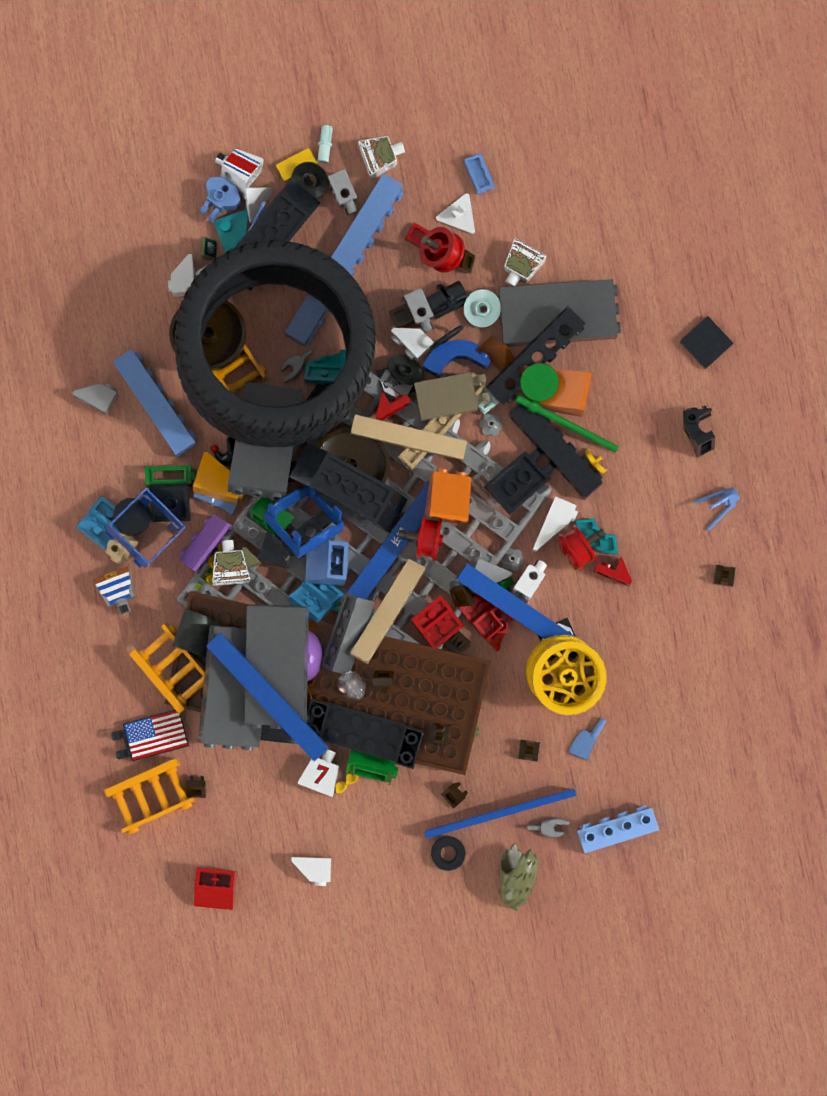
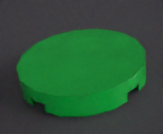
[520,363,559,401]

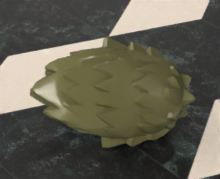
[498,844,538,911]

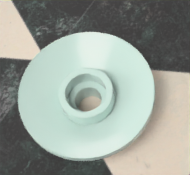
[464,289,501,327]

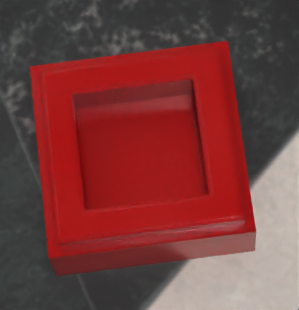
[404,222,429,248]

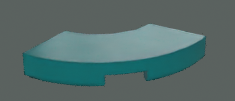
[575,518,618,555]

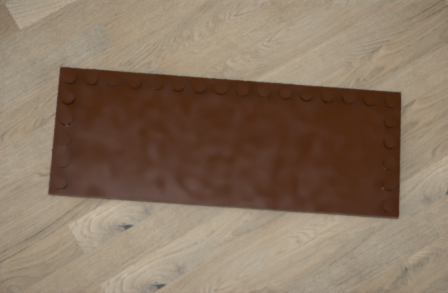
[165,591,492,775]

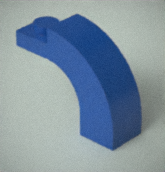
[423,340,491,378]

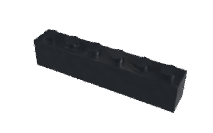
[508,398,603,500]

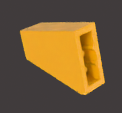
[193,452,244,505]

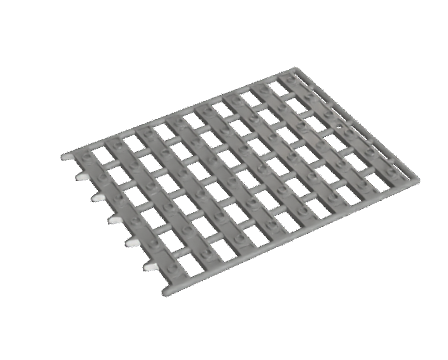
[177,372,552,646]

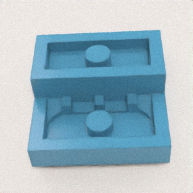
[76,496,121,551]
[288,580,344,623]

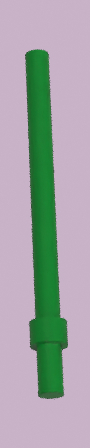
[515,395,618,453]

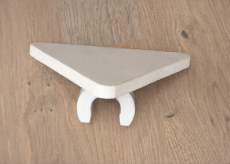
[242,187,274,223]
[436,193,475,234]

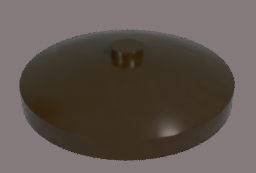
[169,300,246,371]
[317,427,390,484]

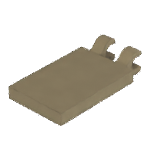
[414,372,490,421]

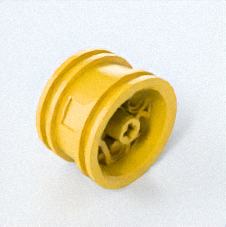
[526,634,606,715]

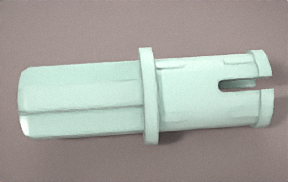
[317,125,333,164]

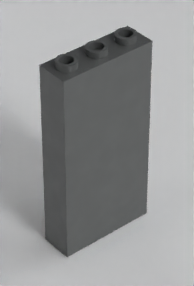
[499,279,621,347]
[228,382,302,501]
[245,605,309,729]
[198,625,261,750]

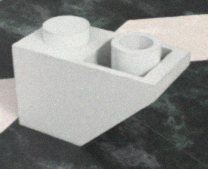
[391,328,434,361]

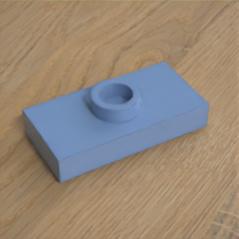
[463,153,495,195]

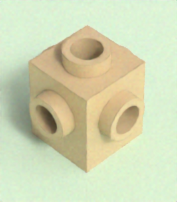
[105,533,139,563]

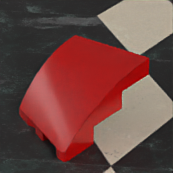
[458,592,513,652]

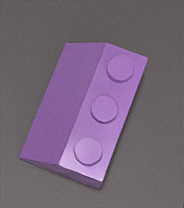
[179,514,233,574]

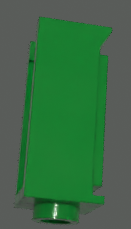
[145,465,196,488]
[345,749,399,785]

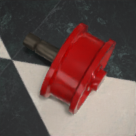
[398,516,443,561]

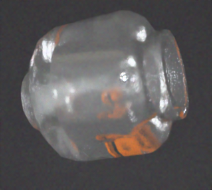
[338,671,367,700]

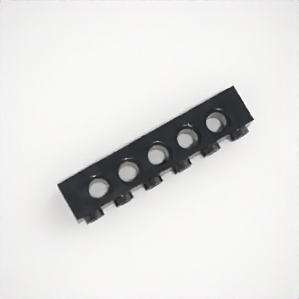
[487,306,585,405]

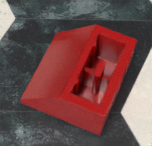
[194,867,237,910]

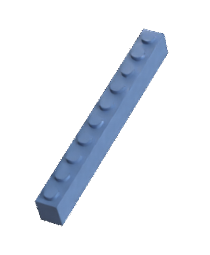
[285,173,404,347]

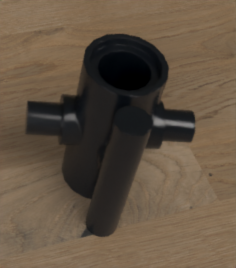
[426,280,467,320]

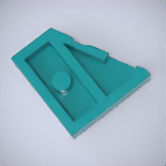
[214,209,248,252]
[304,349,346,385]

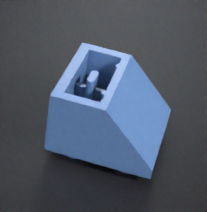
[305,541,348,586]

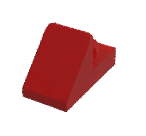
[376,391,411,421]
[594,557,632,586]

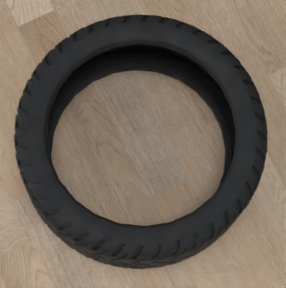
[175,240,376,448]

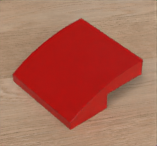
[411,595,464,648]

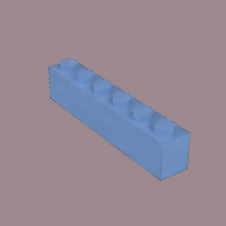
[112,349,197,457]

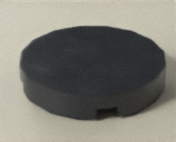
[113,498,151,536]

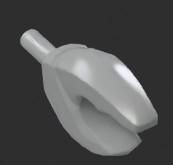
[281,348,313,383]
[527,818,570,838]

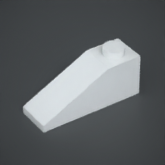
[532,496,578,553]

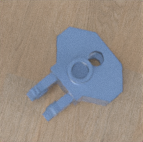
[199,177,242,222]

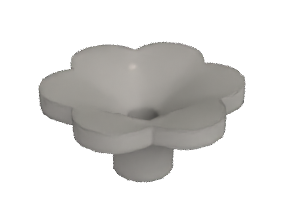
[479,413,503,436]
[501,548,524,571]

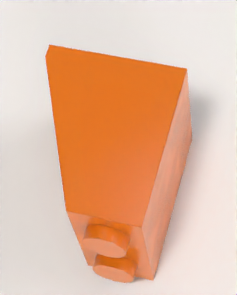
[536,368,592,417]
[424,468,471,524]

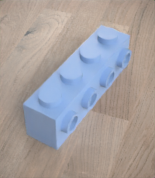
[577,805,659,853]

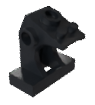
[683,406,715,458]

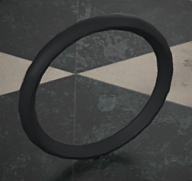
[430,325,464,350]

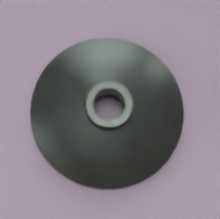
[291,162,328,198]
[387,355,424,385]

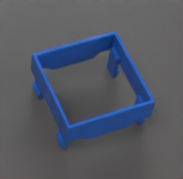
[264,486,344,558]
[105,488,186,568]

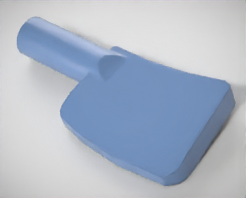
[193,493,240,515]
[569,718,607,760]

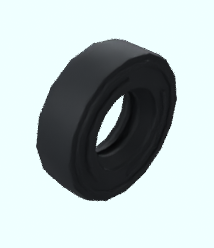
[431,836,466,871]

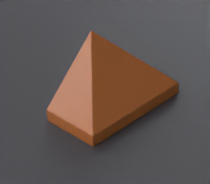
[478,335,515,371]

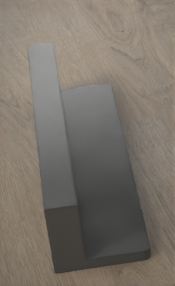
[321,592,374,675]

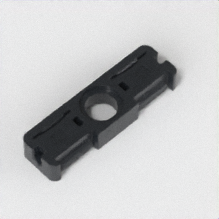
[282,510,332,556]

